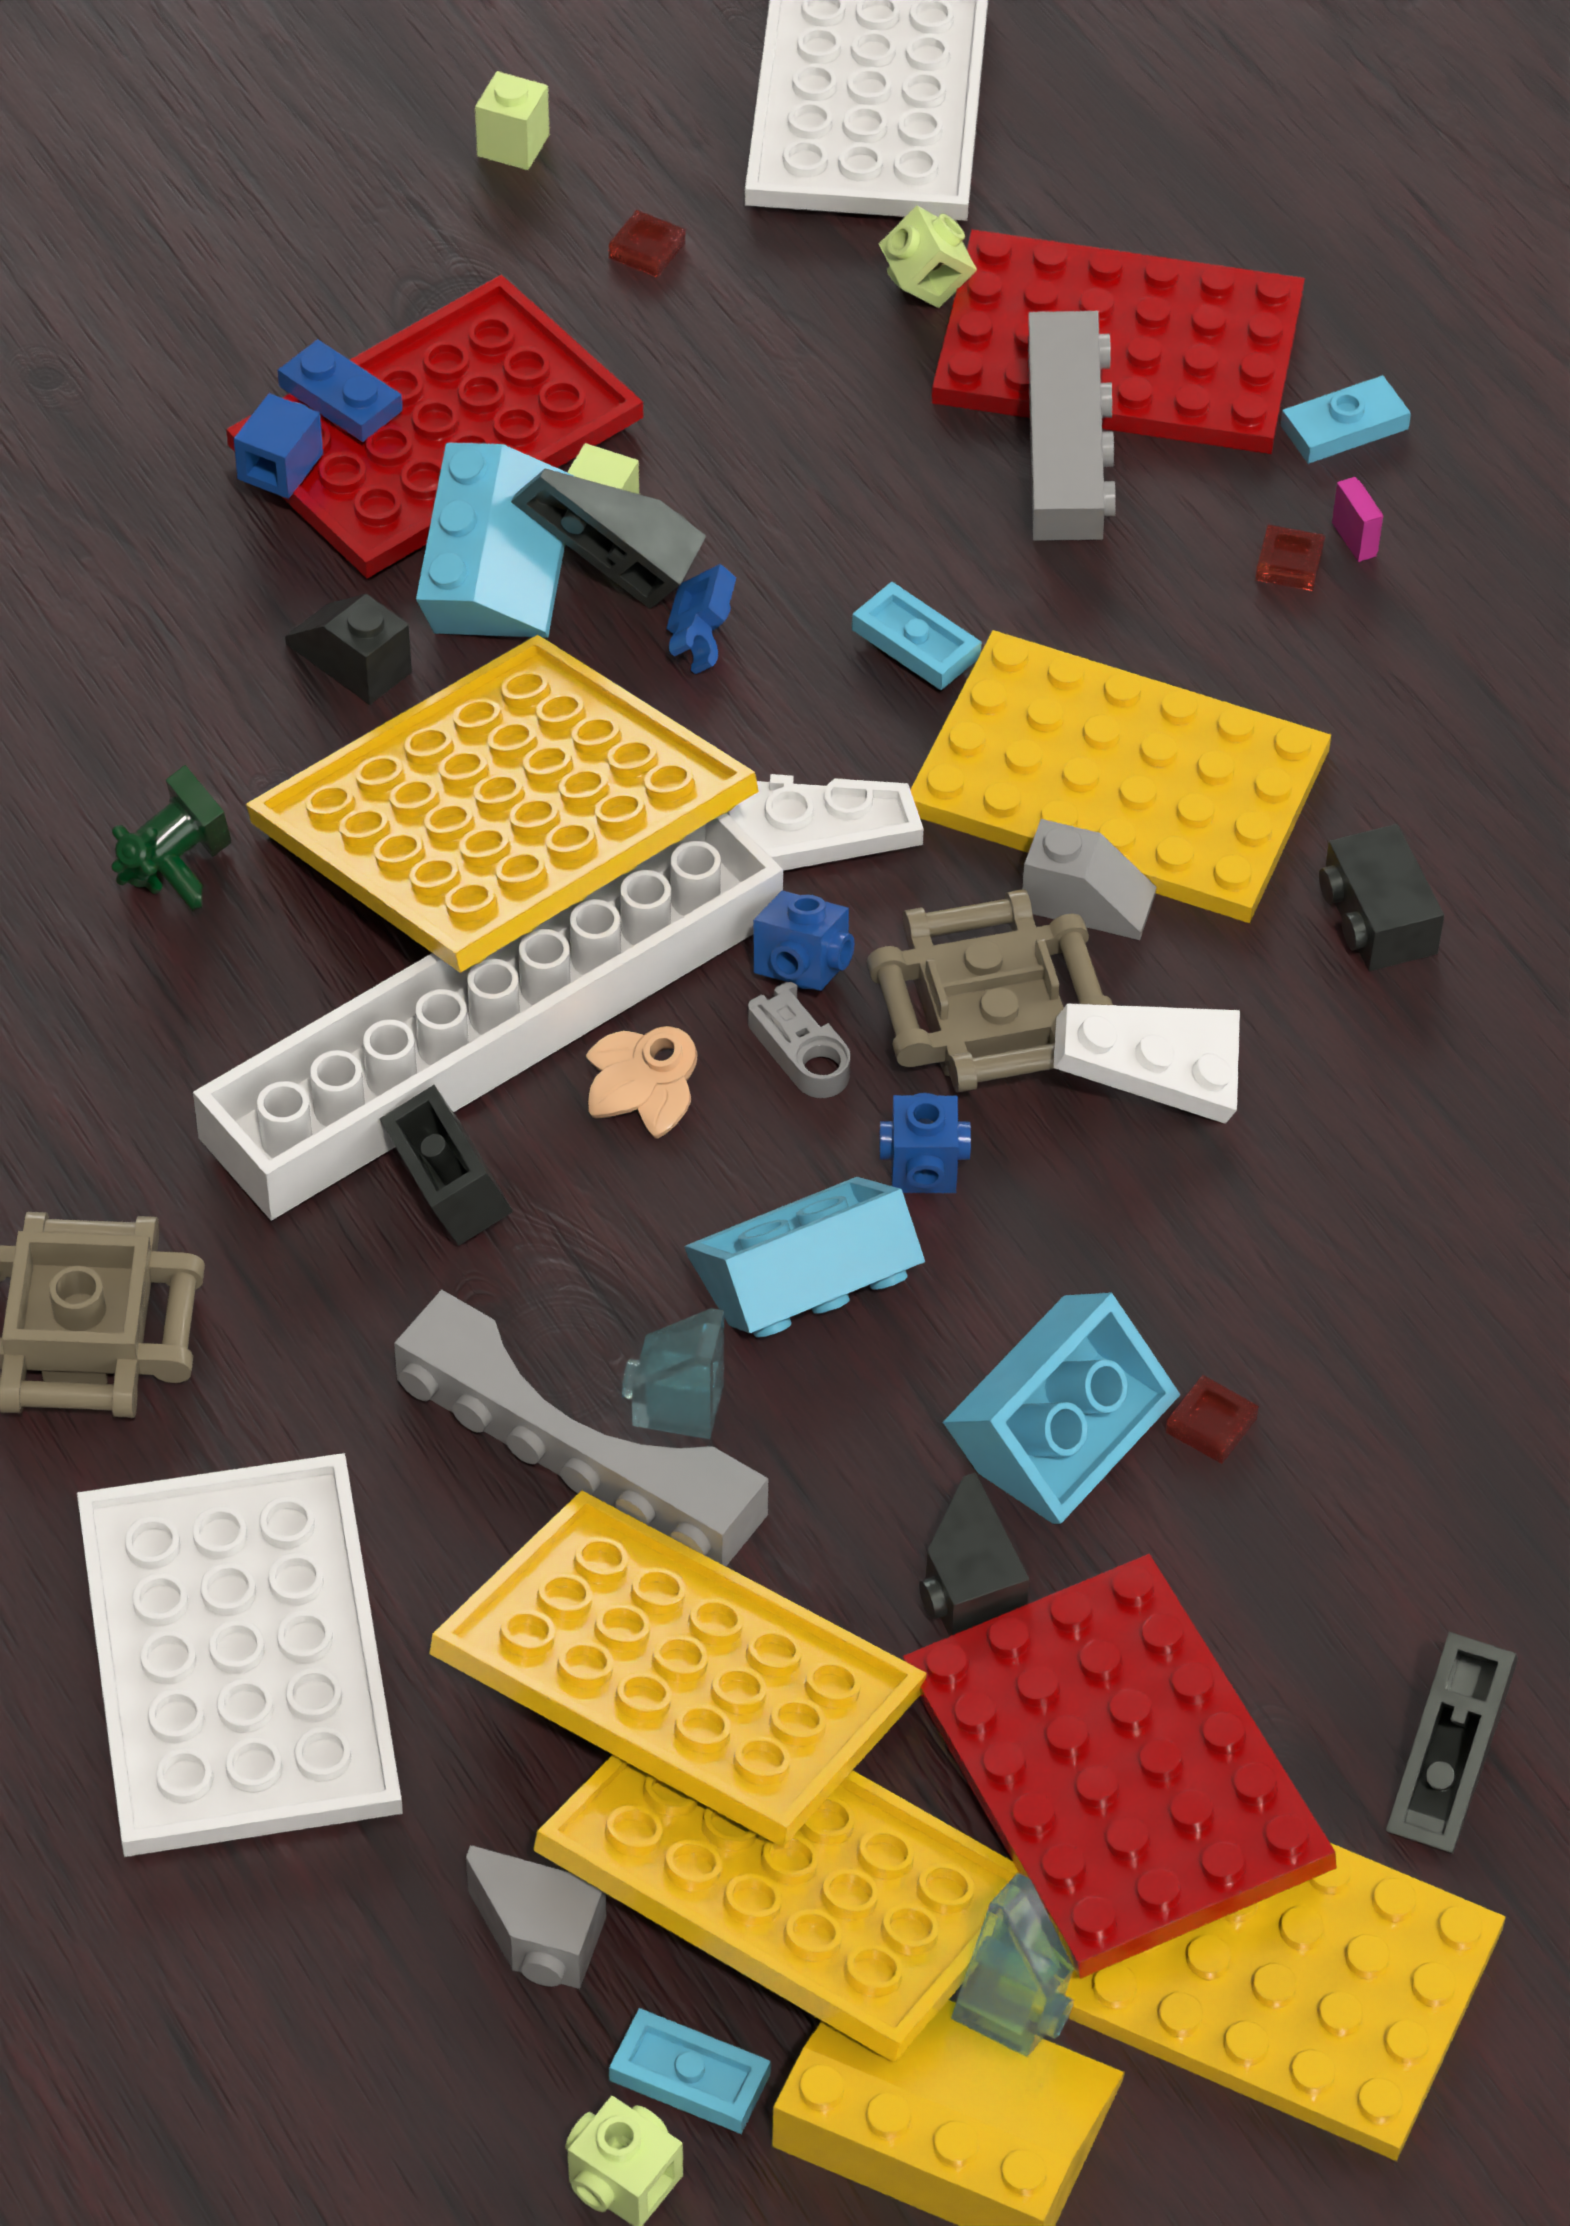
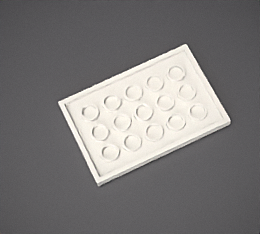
[745,0,988,221]
[77,1453,403,1857]

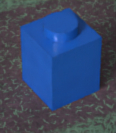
[234,393,323,499]

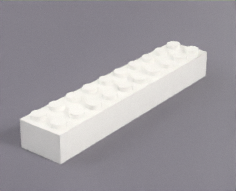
[193,813,783,1221]

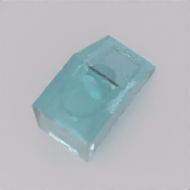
[622,1308,724,1439]
[951,1873,1074,2057]

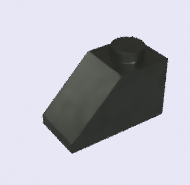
[285,594,412,705]
[919,1472,1030,1637]

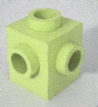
[879,205,977,308]
[566,2096,683,2226]

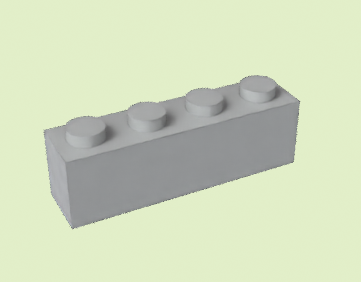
[1028,311,1115,541]

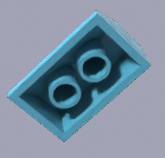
[416,443,574,638]
[684,1177,925,1337]
[943,1293,1181,1524]

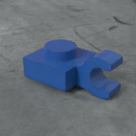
[667,564,736,674]

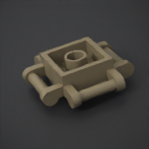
[866,889,1113,1093]
[0,1212,205,1418]

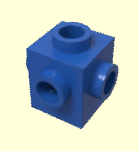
[753,891,855,991]
[879,1093,971,1193]

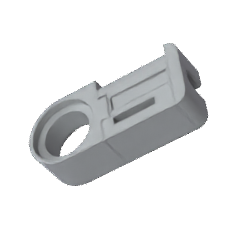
[748,982,850,1098]

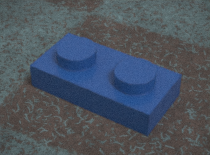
[278,339,403,442]

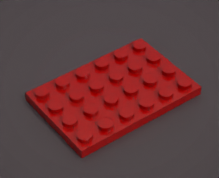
[932,229,1305,454]
[226,274,643,578]
[903,1554,1337,1979]

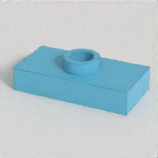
[1280,375,1411,464]
[852,582,981,690]
[609,2008,771,2134]

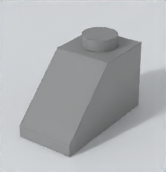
[1023,819,1156,940]
[466,1845,606,1989]

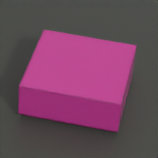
[1332,477,1383,562]

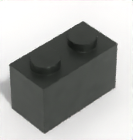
[1319,824,1445,971]
[380,1085,514,1246]

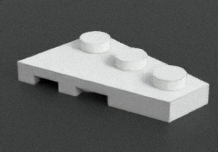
[727,774,924,871]
[1054,1004,1240,1124]

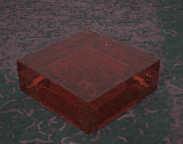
[609,210,685,278]
[1255,524,1325,591]
[1166,1375,1259,1464]

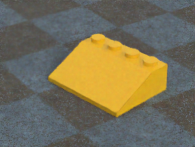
[773,2000,1124,2226]

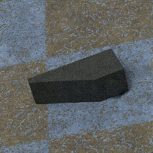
[511,468,706,609]
[1386,1632,1518,1853]

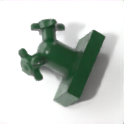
[111,765,232,912]

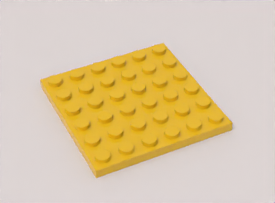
[246,634,759,973]

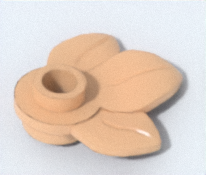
[586,1026,697,1139]

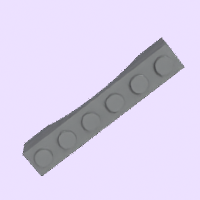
[394,1289,768,1566]

